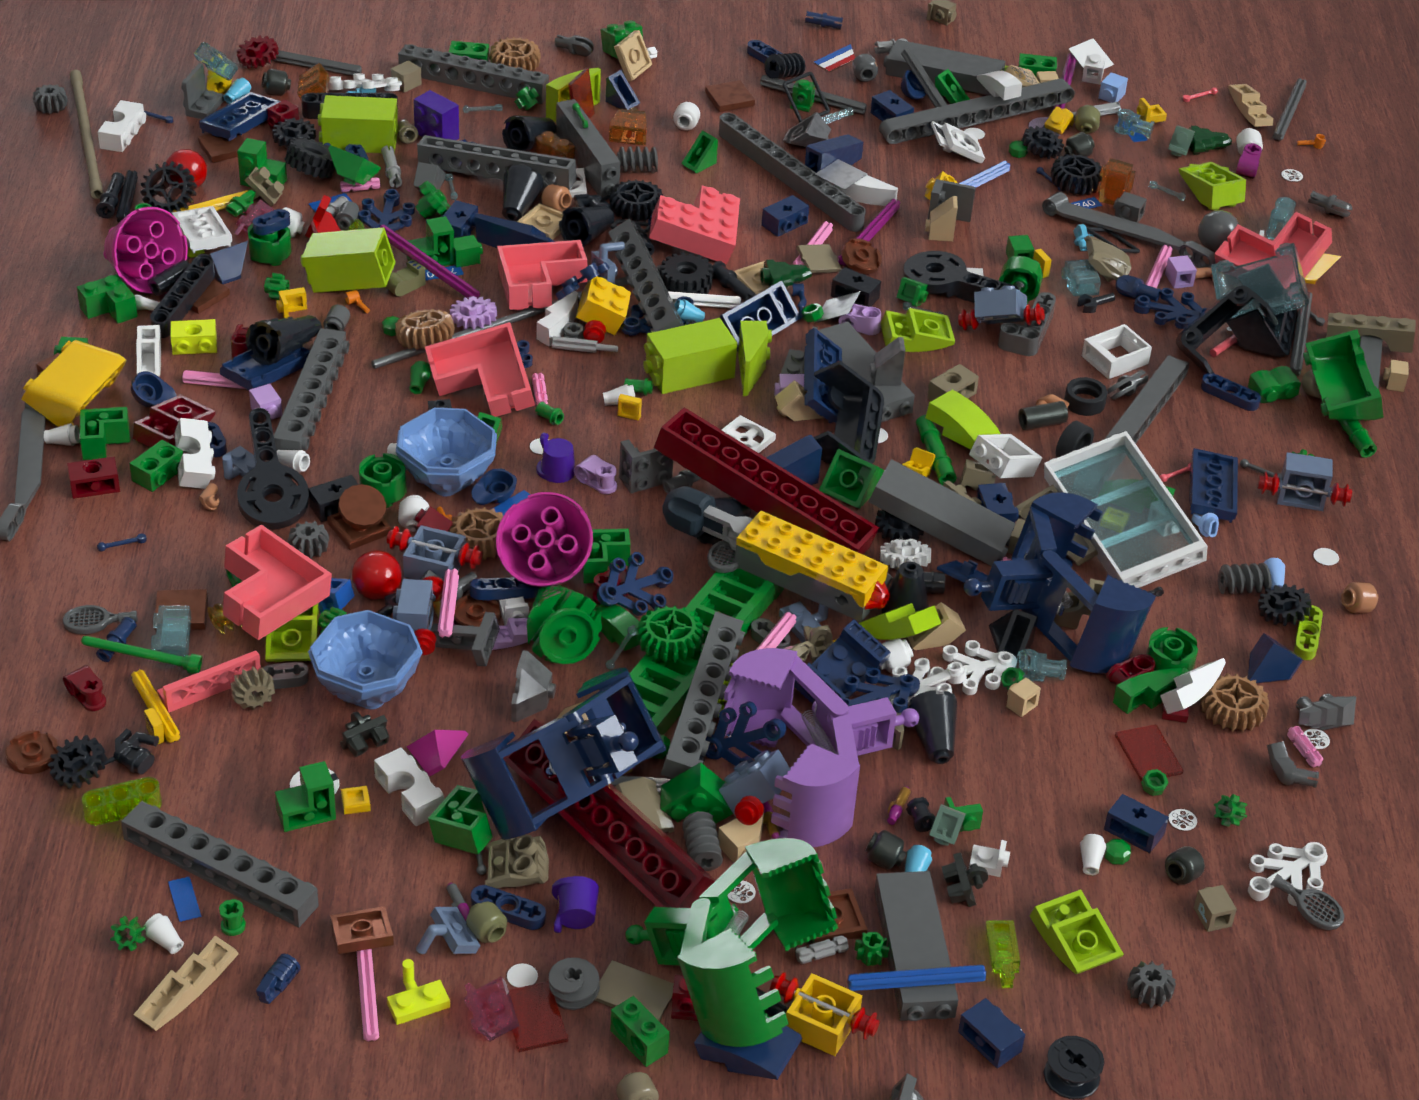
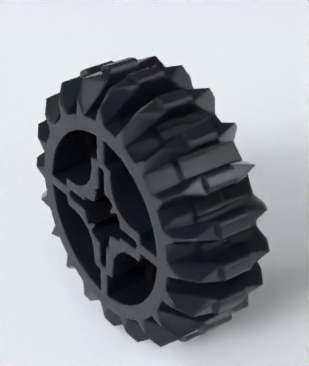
[1050,153,1104,196]
[140,161,197,214]
[609,179,663,222]

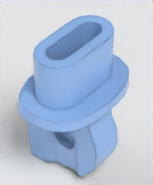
[1191,513,1219,537]

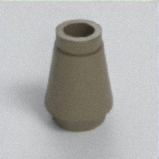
[398,119,418,143]

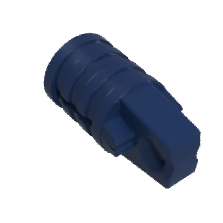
[256,954,301,1004]

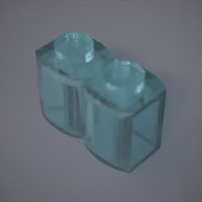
[194,42,238,80]
[1266,197,1296,239]
[1061,259,1101,296]
[151,605,191,657]

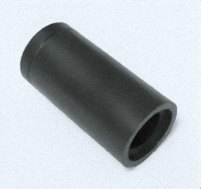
[1018,401,1068,430]

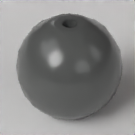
[1198,210,1239,252]

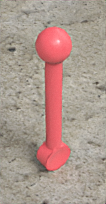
[1183,87,1218,102]
[1159,463,1191,482]

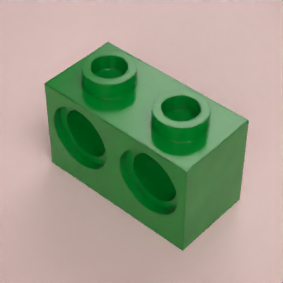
[449,41,489,62]
[1018,53,1057,77]
[129,440,183,492]
[610,995,670,1067]

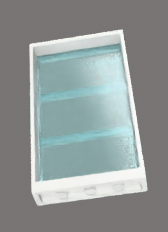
[1044,431,1208,588]

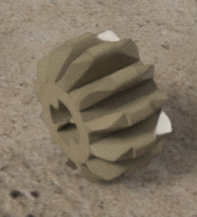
[230,666,275,710]

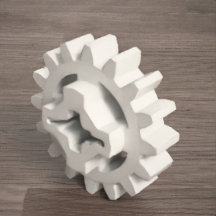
[880,539,931,570]

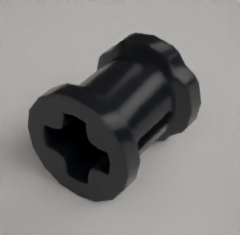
[906,797,936,832]

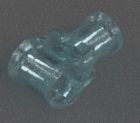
[1114,109,1155,138]
[1017,649,1067,682]

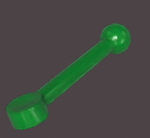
[572,103,588,128]

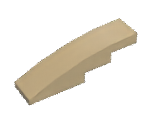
[1228,84,1273,127]
[134,936,238,1031]

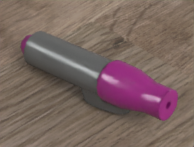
[446,883,470,921]

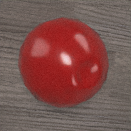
[166,149,207,190]
[352,550,402,600]

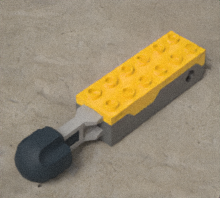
[662,486,889,622]

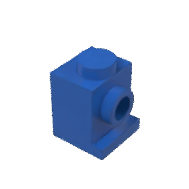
[318,578,355,614]

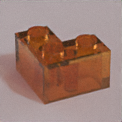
[1097,158,1136,205]

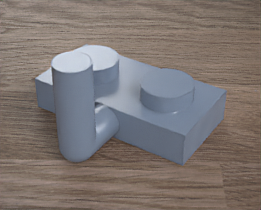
[591,242,625,284]
[222,446,256,480]
[779,601,828,643]
[416,907,481,954]

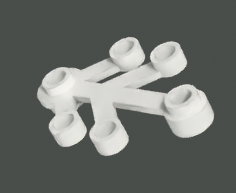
[328,73,402,91]
[927,640,1017,695]
[889,658,967,706]
[1248,842,1328,906]

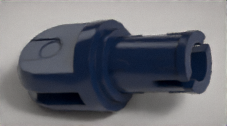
[1115,275,1161,302]

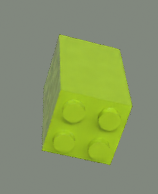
[318,95,398,153]
[301,227,396,293]
[643,318,737,394]

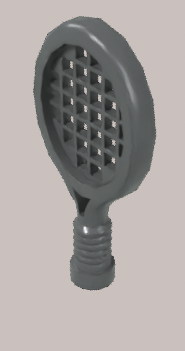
[707,540,739,573]
[62,605,138,634]
[1271,874,1345,930]

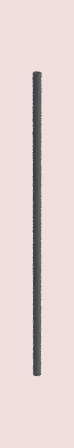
[371,265,660,369]

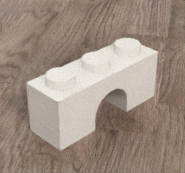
[98,100,146,152]
[175,418,215,489]
[374,748,445,826]

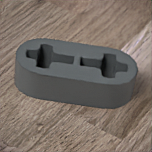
[751,618,791,649]
[263,662,309,689]

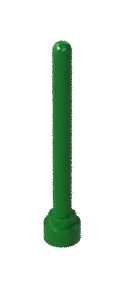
[81,636,203,674]

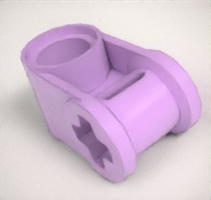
[839,303,881,335]
[574,455,617,494]

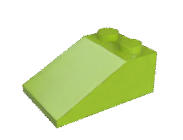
[1179,162,1246,210]
[738,321,772,396]

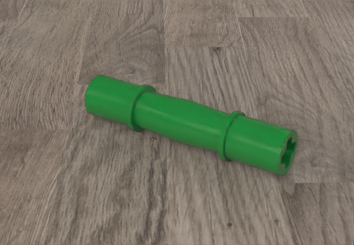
[916,415,957,485]
[1338,420,1377,458]

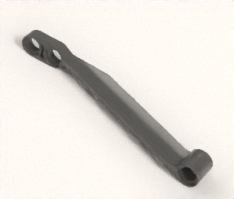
[1042,192,1216,268]
[0,403,46,541]

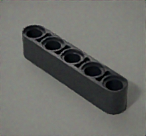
[301,93,398,119]
[150,254,215,338]

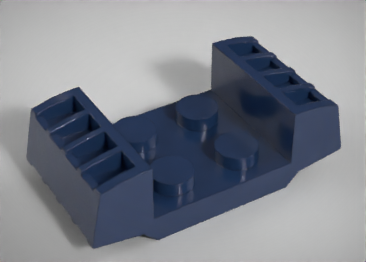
[794,619,891,704]

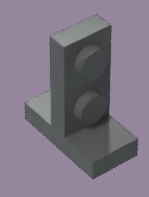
[430,612,500,666]

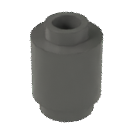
[335,201,359,231]
[323,304,350,331]

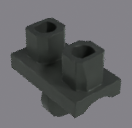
[340,712,389,757]
[941,852,988,907]

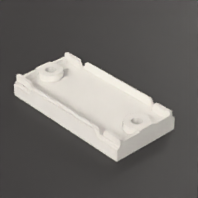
[172,206,232,253]

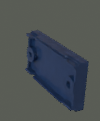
[199,92,281,141]
[804,328,842,423]
[220,347,310,390]
[1189,448,1238,523]

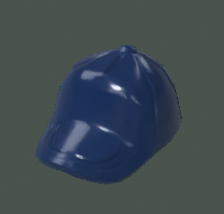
[901,70,926,99]
[130,371,177,407]
[471,469,517,505]

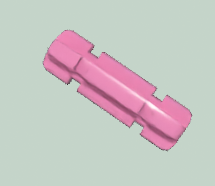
[340,178,380,192]
[532,373,548,405]
[1287,726,1323,768]

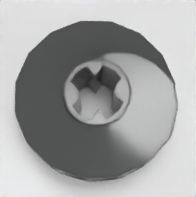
[549,957,600,1010]

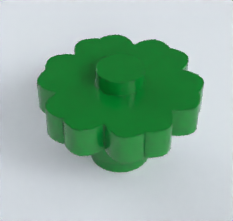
[415,181,451,219]

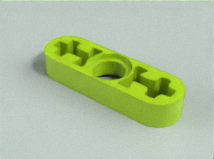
[1294,605,1323,660]

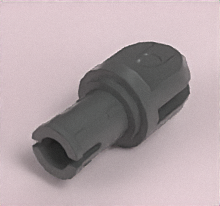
[555,35,594,56]
[1308,191,1352,217]
[1107,370,1148,400]

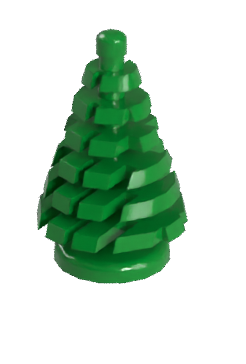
[527,585,602,664]

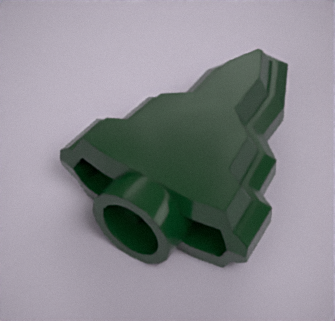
[1189,125,1232,155]
[760,260,812,288]

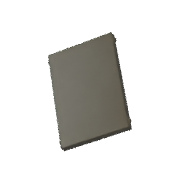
[594,960,674,1021]

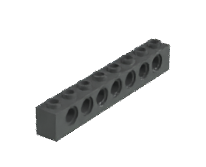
[398,44,549,104]
[417,135,576,190]
[609,219,684,332]
[274,328,350,451]
[661,611,745,778]
[121,801,319,928]

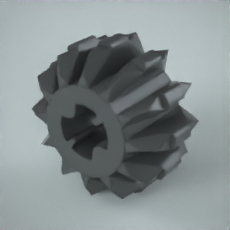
[33,84,68,114]
[288,521,329,559]
[1127,960,1176,1009]

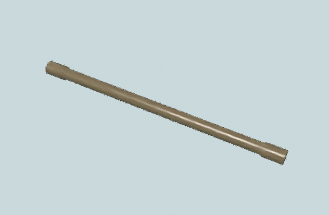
[70,70,103,199]

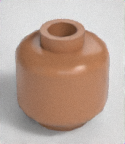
[541,184,572,212]
[1341,582,1378,613]

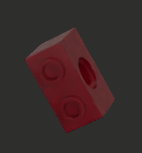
[67,456,120,499]

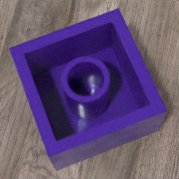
[413,90,459,140]

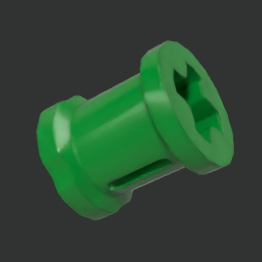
[219,899,246,936]

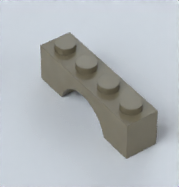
[1326,312,1416,353]

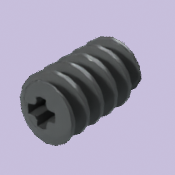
[617,146,658,172]
[1218,563,1272,594]
[682,811,723,871]

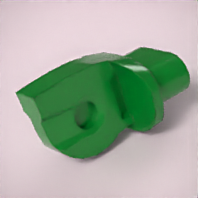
[226,190,256,217]

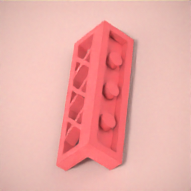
[157,650,261,713]

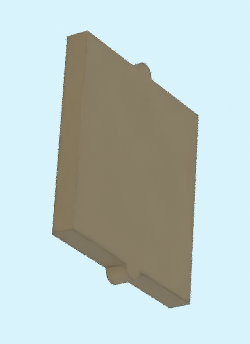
[797,244,842,273]

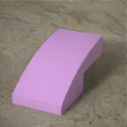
[492,618,528,650]

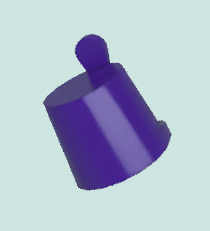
[536,433,575,483]
[552,876,599,933]

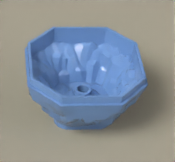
[396,408,497,496]
[308,610,423,709]

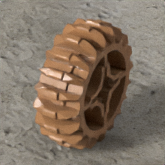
[489,37,541,71]
[395,309,455,350]
[448,506,503,560]
[1200,673,1269,733]

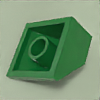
[328,145,381,186]
[819,449,885,509]

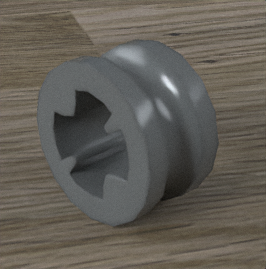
[564,322,583,339]

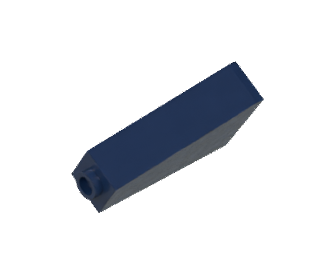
[805,134,864,173]
[766,435,822,485]

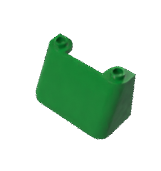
[1303,329,1384,421]

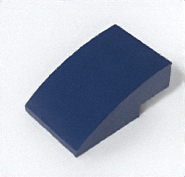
[694,1026,802,1080]

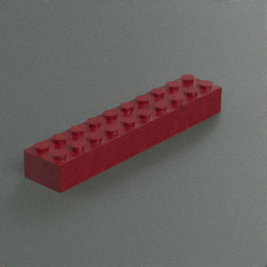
[654,407,879,555]
[503,718,716,908]

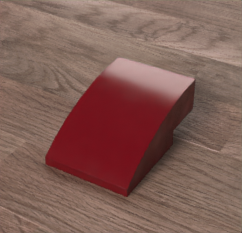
[133,395,216,447]

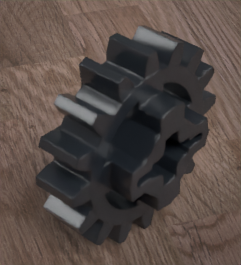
[272,118,316,149]
[1021,126,1064,159]
[875,510,924,542]
[1258,584,1312,626]
[48,735,107,789]

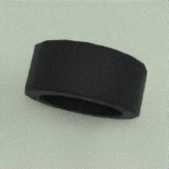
[1064,377,1108,416]
[1055,420,1094,458]

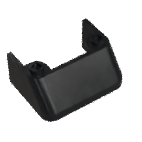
[1226,263,1298,358]
[1176,285,1278,374]
[814,360,884,464]

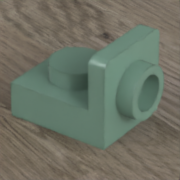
[1168,125,1195,157]
[929,804,966,846]

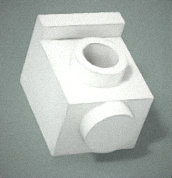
[1082,54,1106,85]

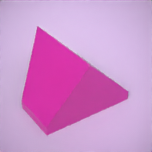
[407,730,468,776]

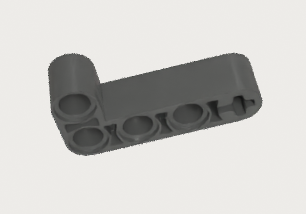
[998,292,1056,356]

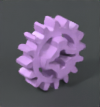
[450,296,497,330]

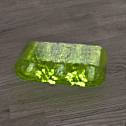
[82,777,162,825]

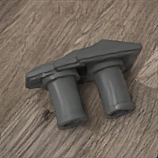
[1296,693,1356,730]

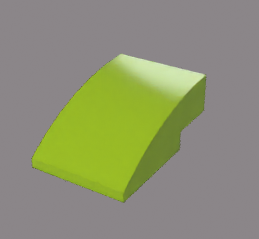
[546,68,601,122]
[881,308,955,352]
[925,389,1001,449]
[265,603,319,662]
[859,603,941,640]
[1030,889,1124,974]

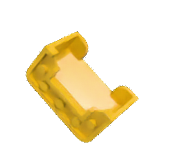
[21,340,127,427]

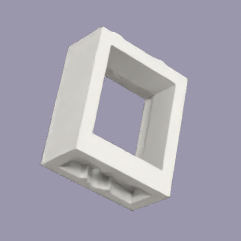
[1082,324,1152,379]
[969,434,1042,478]

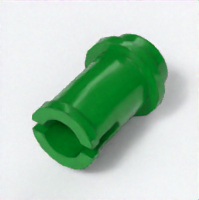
[624,378,653,396]
[535,402,564,425]

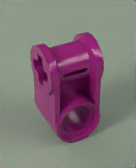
[1236,143,1262,178]

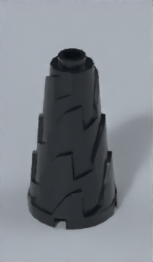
[246,315,322,365]

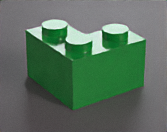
[600,20,643,59]
[237,138,287,189]
[407,216,454,270]
[77,274,138,324]
[80,407,130,460]
[582,529,631,583]
[275,761,336,832]
[660,762,733,824]
[428,785,493,855]

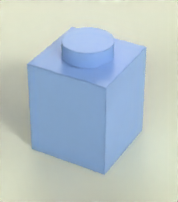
[1099,72,1128,103]

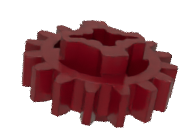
[237,35,279,69]

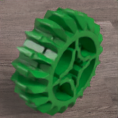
[637,605,704,663]

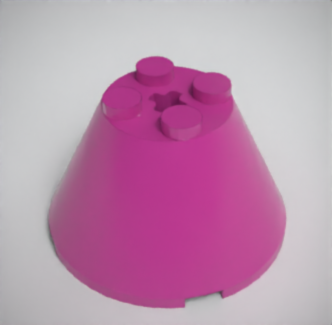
[103,207,188,293]
[496,492,593,587]

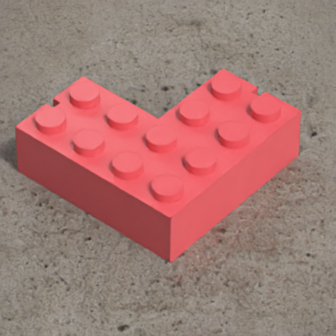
[649,185,740,264]
[1214,212,1332,296]
[497,240,587,310]
[425,322,535,417]
[223,524,332,640]

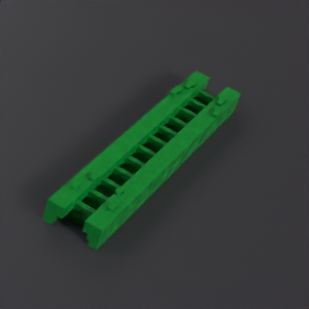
[630,554,784,735]

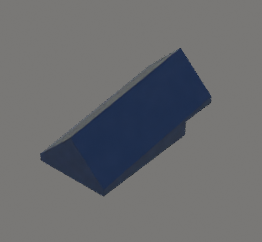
[475,213,555,248]
[720,281,801,352]

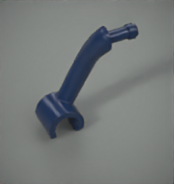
[791,283,807,317]

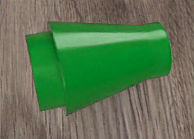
[409,361,432,394]

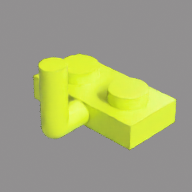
[387,959,450,1025]

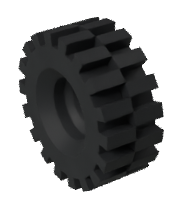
[284,137,335,178]
[660,252,713,294]

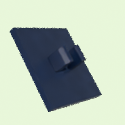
[937,559,988,583]

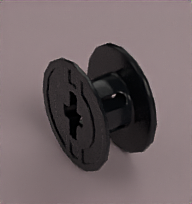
[1043,1036,1105,1099]

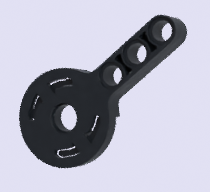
[904,251,1019,303]
[237,408,309,529]

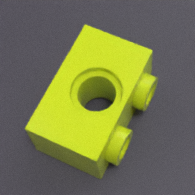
[171,319,217,355]

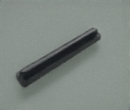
[116,170,138,223]

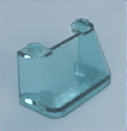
[1211,243,1310,319]

